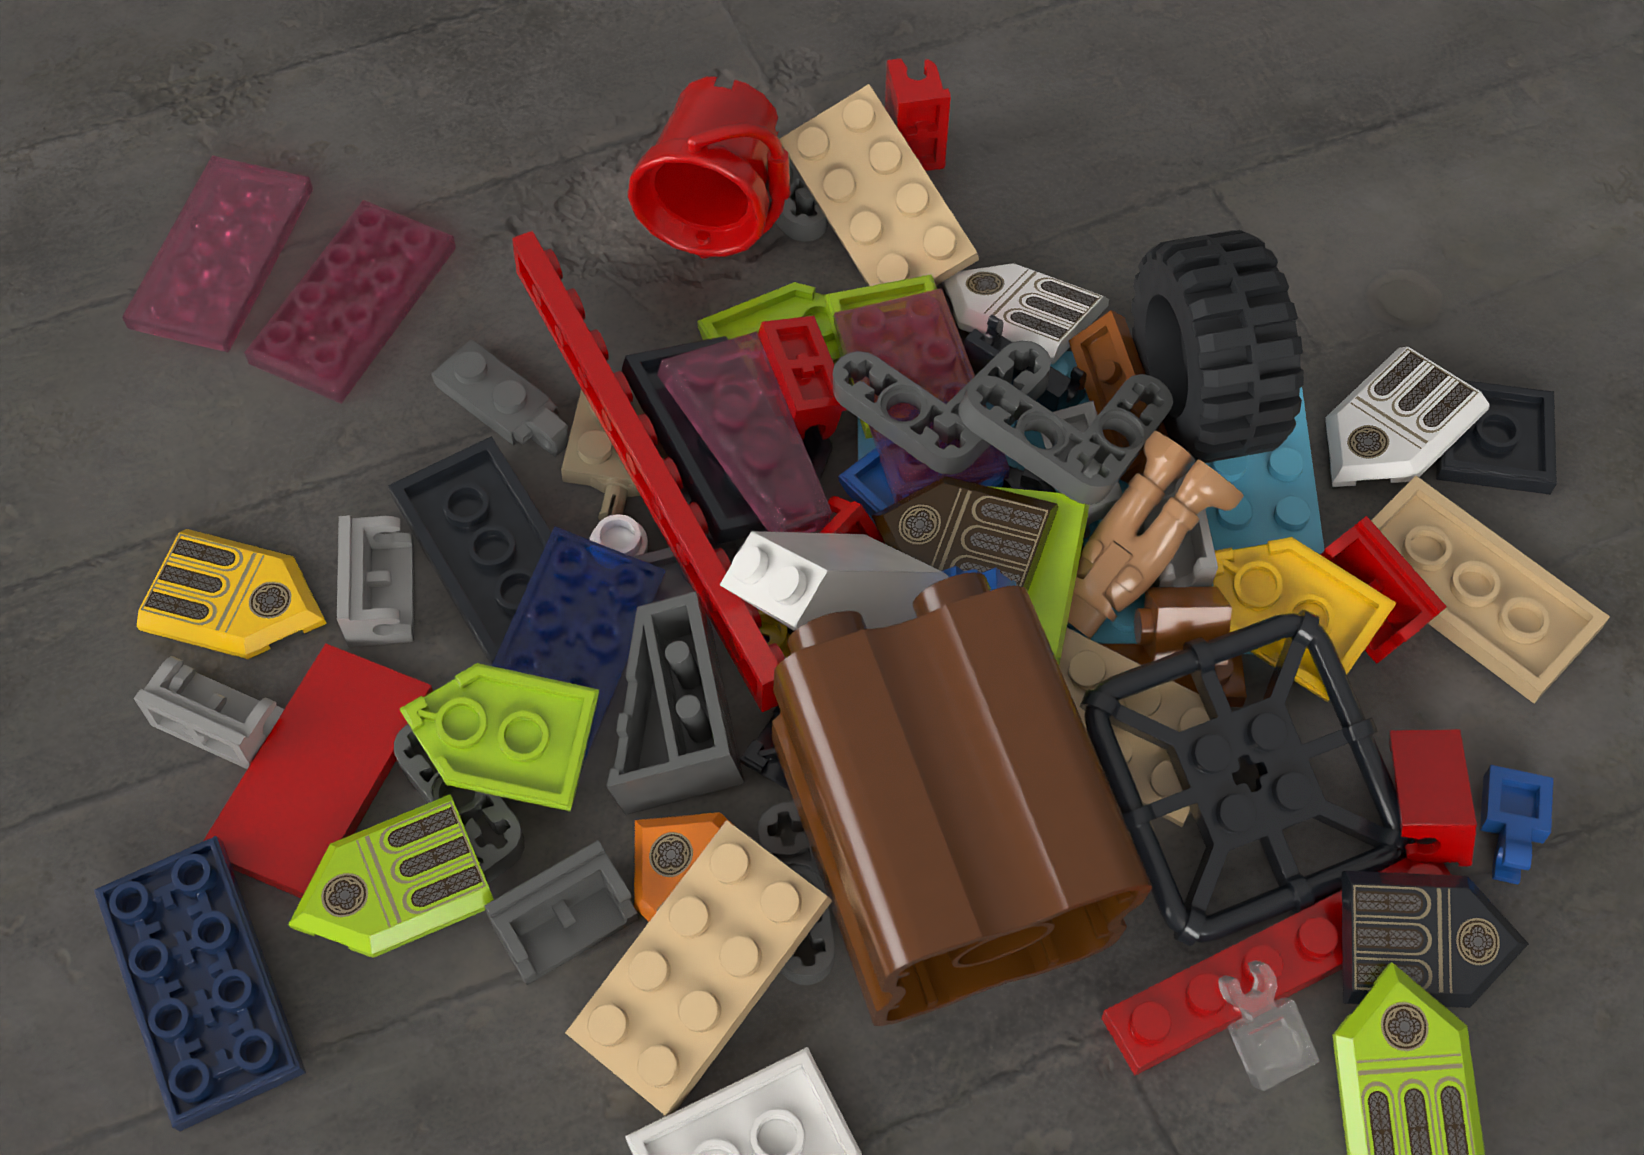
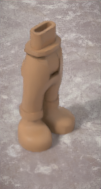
[1068,431,1244,639]

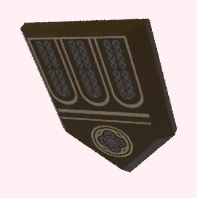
[871,476,1058,591]

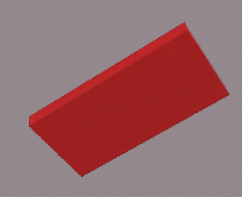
[203,643,433,899]

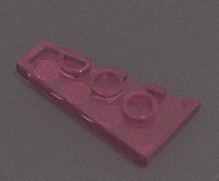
[657,331,832,533]

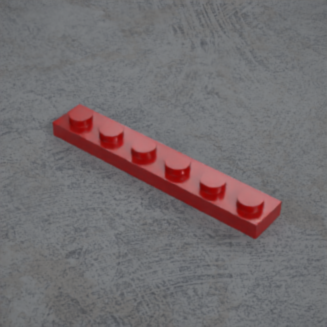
[1101,858,1451,1075]

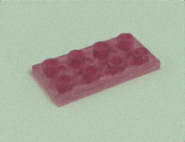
[122,156,313,352]
[244,200,456,403]
[834,288,1010,503]

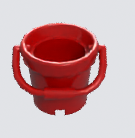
[627,77,791,259]

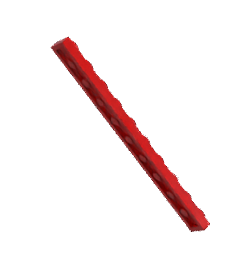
[512,231,785,712]

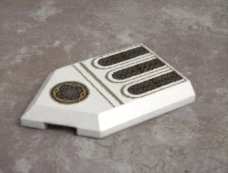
[942,263,1109,364]
[1325,347,1489,487]

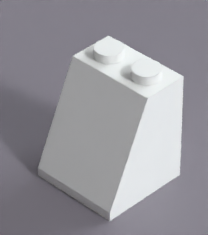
[720,531,949,631]

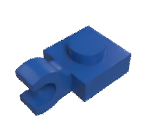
[1480,765,1553,885]

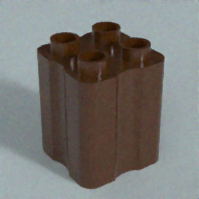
[772,572,1152,1026]

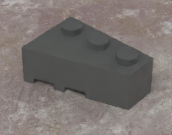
[607,591,745,815]

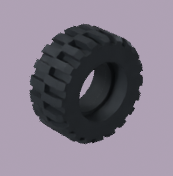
[1131,230,1304,463]

